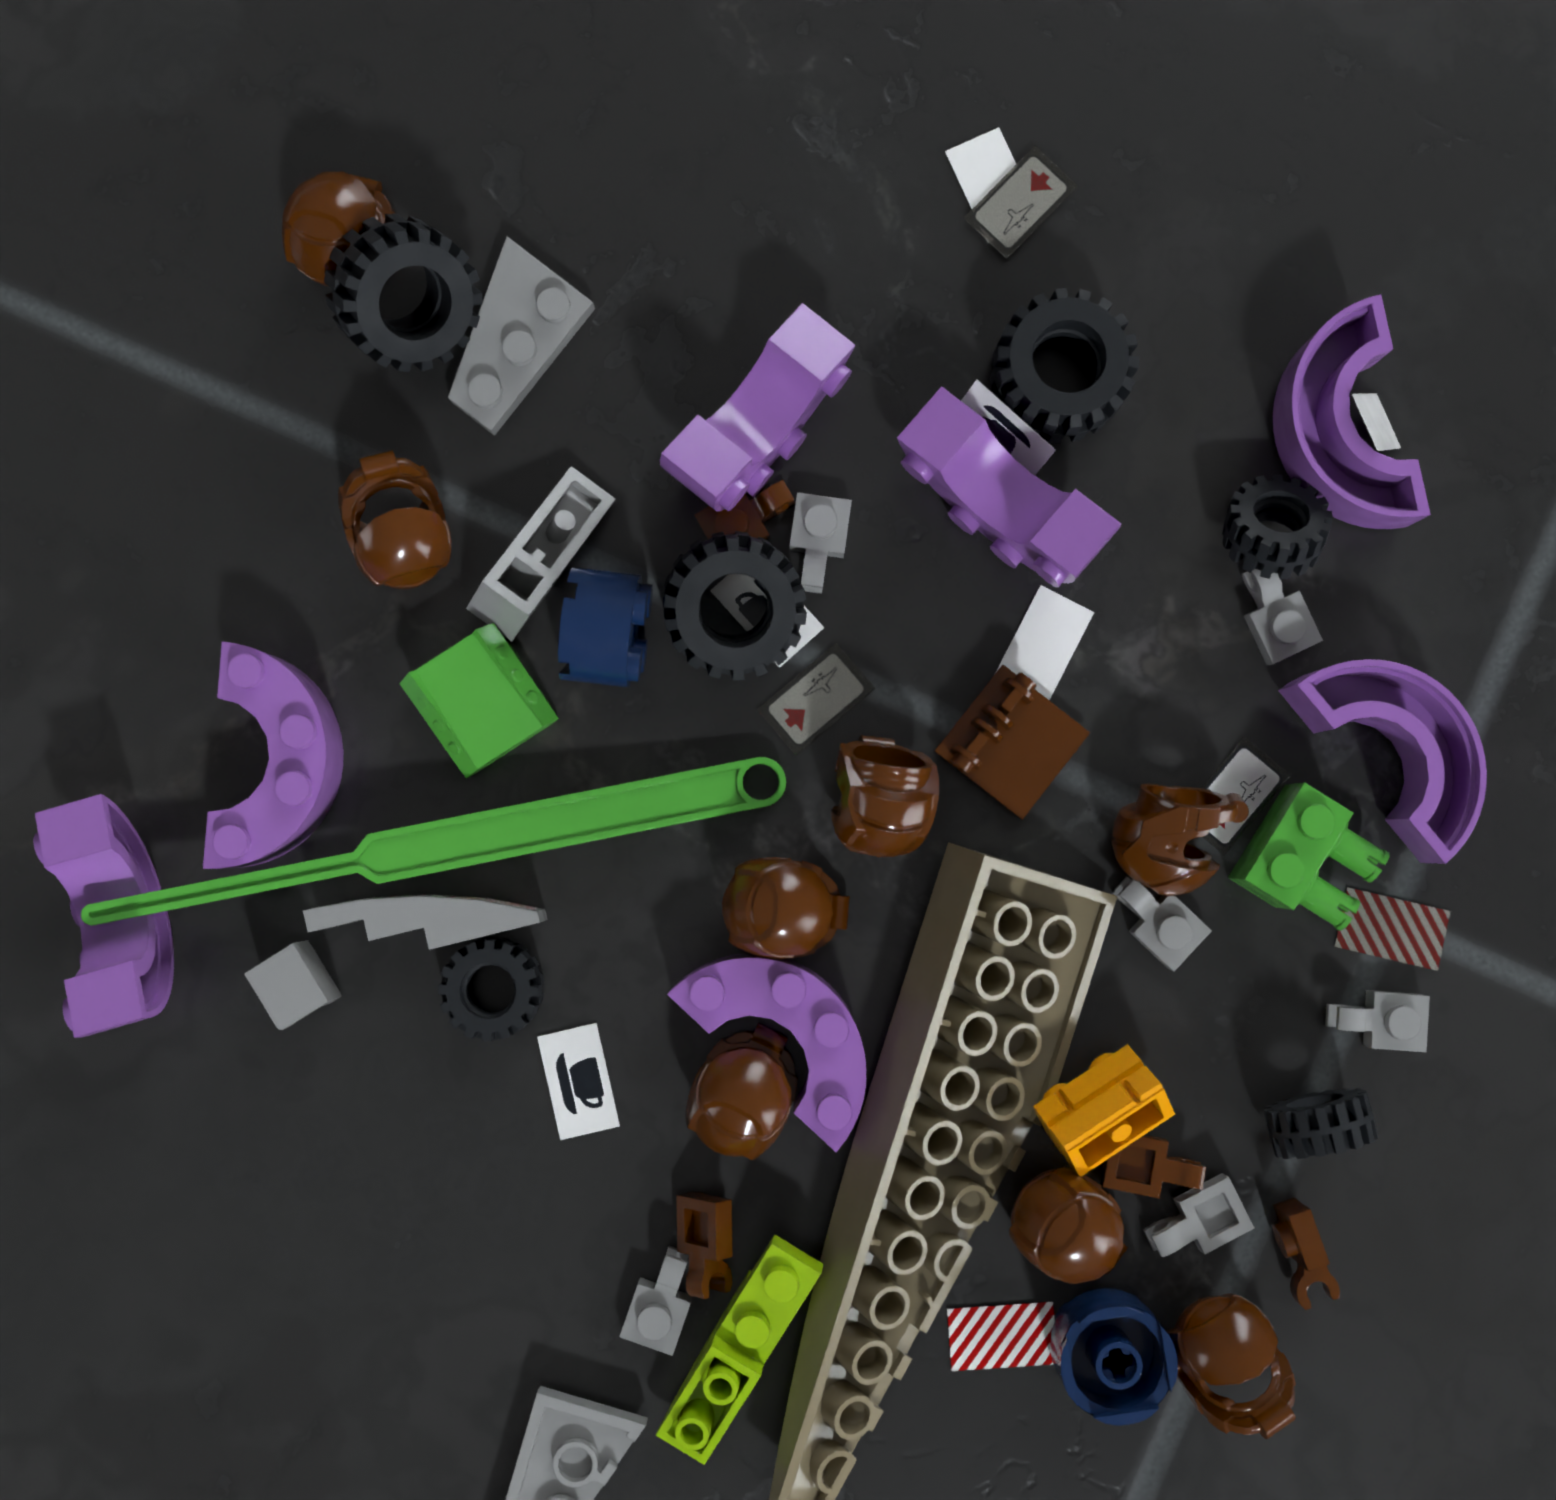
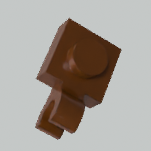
[694,480,795,540]
[1100,1135,1206,1199]
[676,1192,733,1299]
[1272,1197,1340,1310]

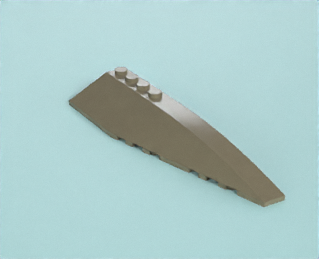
[769,842,1118,1500]

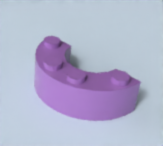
[1273,294,1431,529]
[660,303,855,512]
[897,386,1121,587]
[203,642,344,869]
[1278,659,1487,864]
[33,794,174,1038]
[667,953,867,1152]

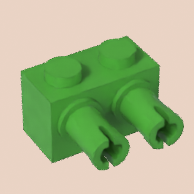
[1228,782,1390,931]

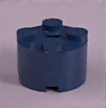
[558,567,653,687]
[1050,1288,1178,1426]

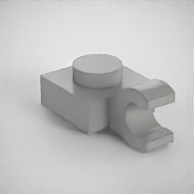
[789,492,852,594]
[1242,569,1323,665]
[1111,876,1212,972]
[1325,990,1430,1052]
[1143,1173,1254,1257]
[619,1246,693,1356]

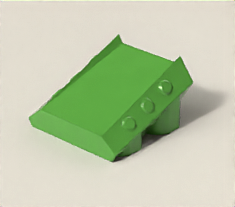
[399,623,559,779]

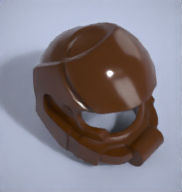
[282,171,395,286]
[338,450,452,589]
[831,735,939,857]
[1111,783,1249,896]
[722,857,850,959]
[685,1023,798,1160]
[1009,1164,1129,1284]
[1167,1293,1296,1439]

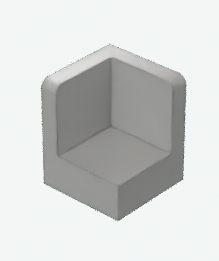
[244,940,342,1030]

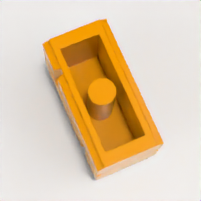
[1033,1044,1175,1177]

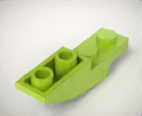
[655,1234,823,1465]

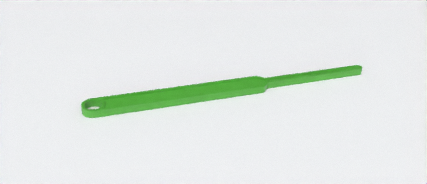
[81,757,786,925]

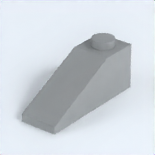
[466,466,616,641]

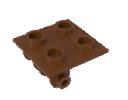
[935,665,1090,820]

